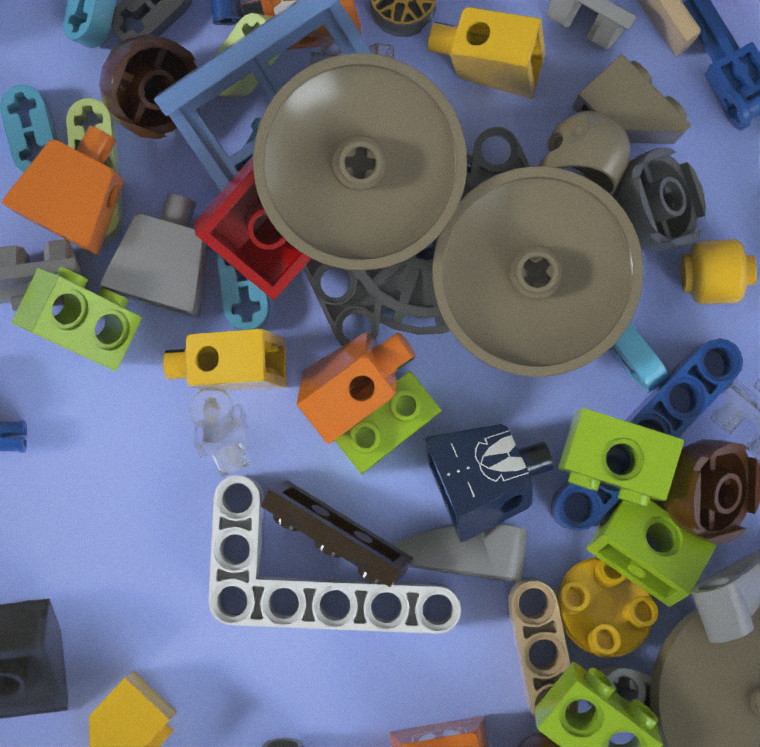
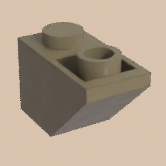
[572,54,691,144]

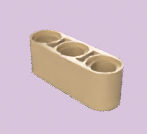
[507,578,578,720]

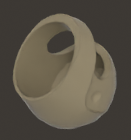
[538,111,631,196]

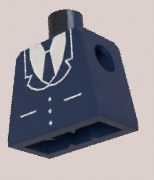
[425,424,554,543]

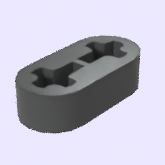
[111,0,192,43]

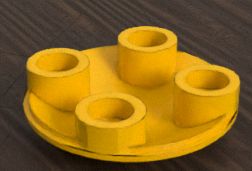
[556,557,658,658]

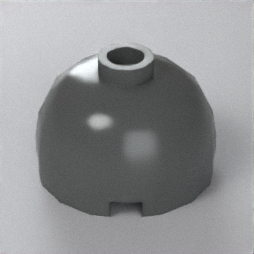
[612,148,706,252]

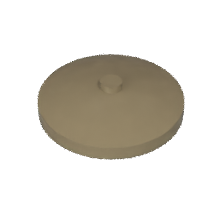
[253,53,467,270]
[432,166,643,377]
[650,606,760,747]

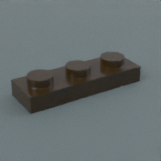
[261,480,414,587]

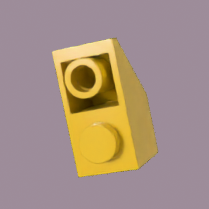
[89,671,177,747]

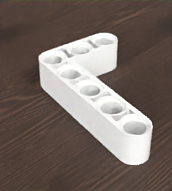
[208,475,461,634]

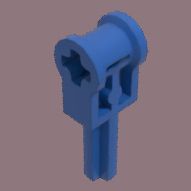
[683,0,760,131]

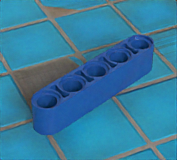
[550,338,743,531]

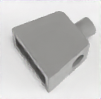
[100,193,209,318]

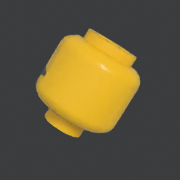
[681,239,757,305]

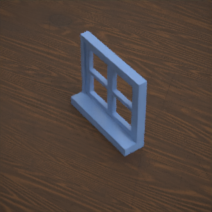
[154,0,373,191]

